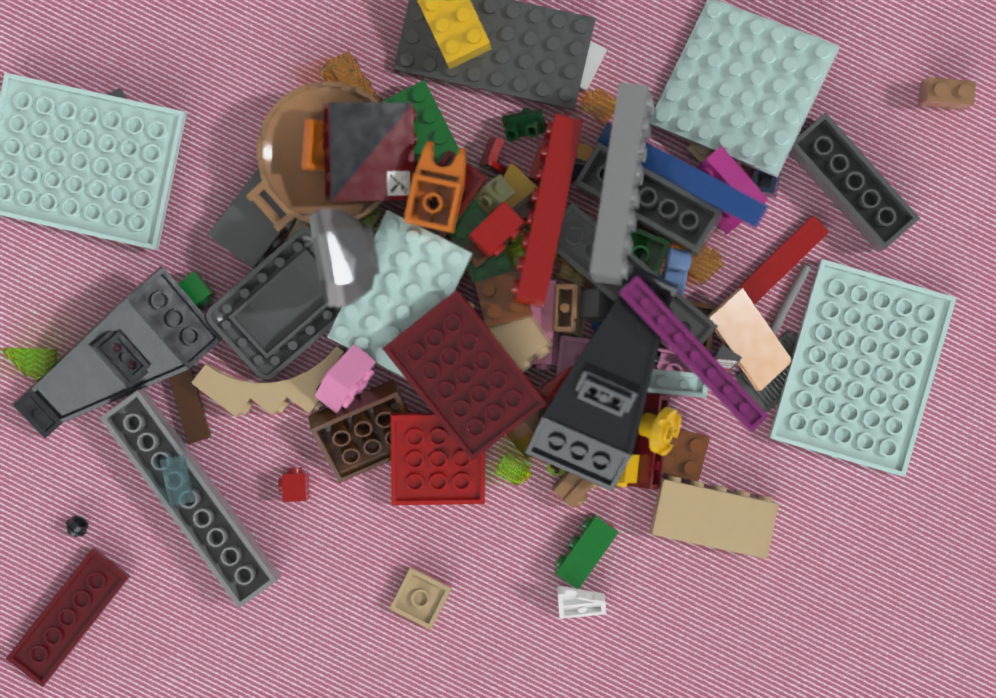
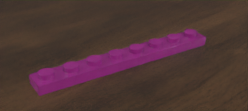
[618,276,768,433]

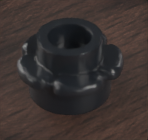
[66,516,89,537]

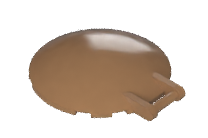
[246,81,383,232]

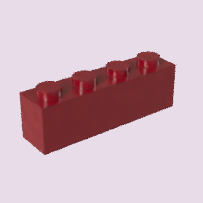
[627,393,670,489]

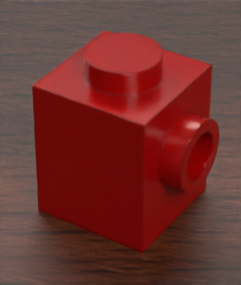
[278,467,310,502]

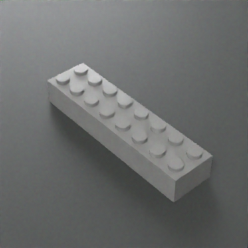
[590,83,654,286]

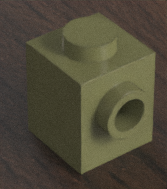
[474,174,516,216]

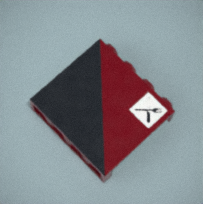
[322,102,417,202]

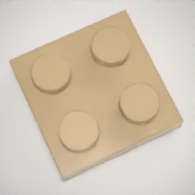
[389,566,452,630]

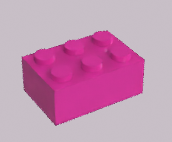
[691,146,768,235]

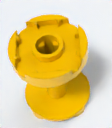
[617,398,681,456]

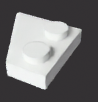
[557,586,606,619]

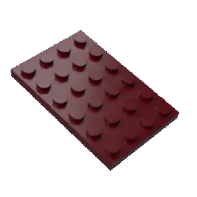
[382,289,547,461]

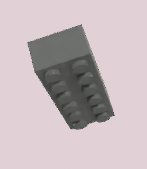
[790,112,920,252]
[574,143,723,257]

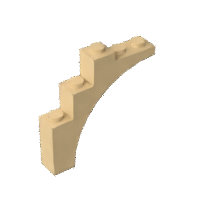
[191,346,347,417]

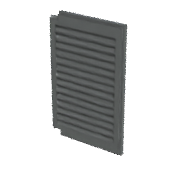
[735,330,798,413]

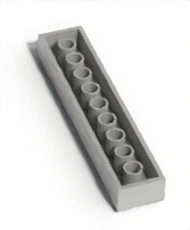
[100,389,281,608]

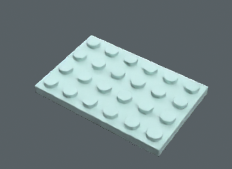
[328,210,473,378]

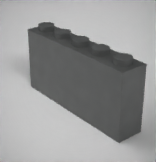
[208,168,297,269]

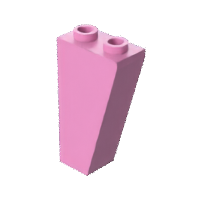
[530,280,562,371]

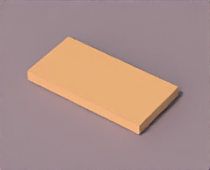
[707,288,792,391]

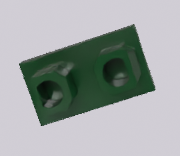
[501,108,547,142]

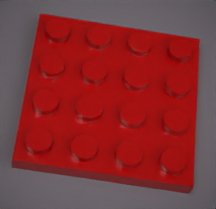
[391,412,485,506]

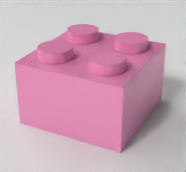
[315,344,376,414]

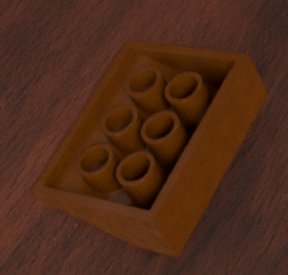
[309,379,410,483]

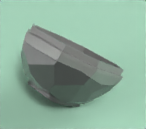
[309,209,379,308]

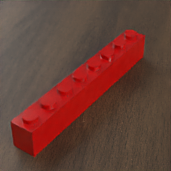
[511,114,583,307]

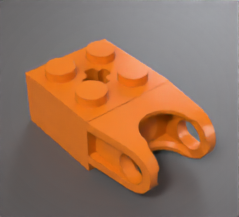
[404,141,466,233]

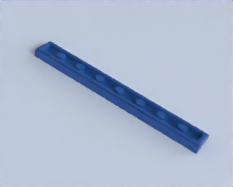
[596,122,769,228]

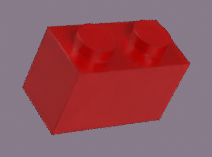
[468,201,524,258]

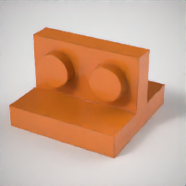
[301,119,324,171]

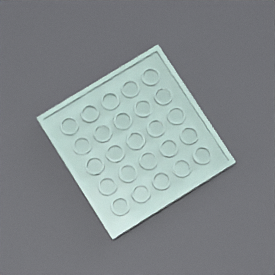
[649,0,840,177]

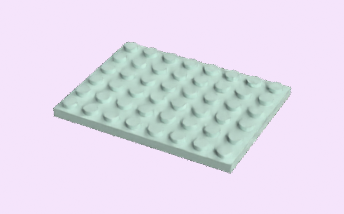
[0,73,187,250]
[768,259,957,477]

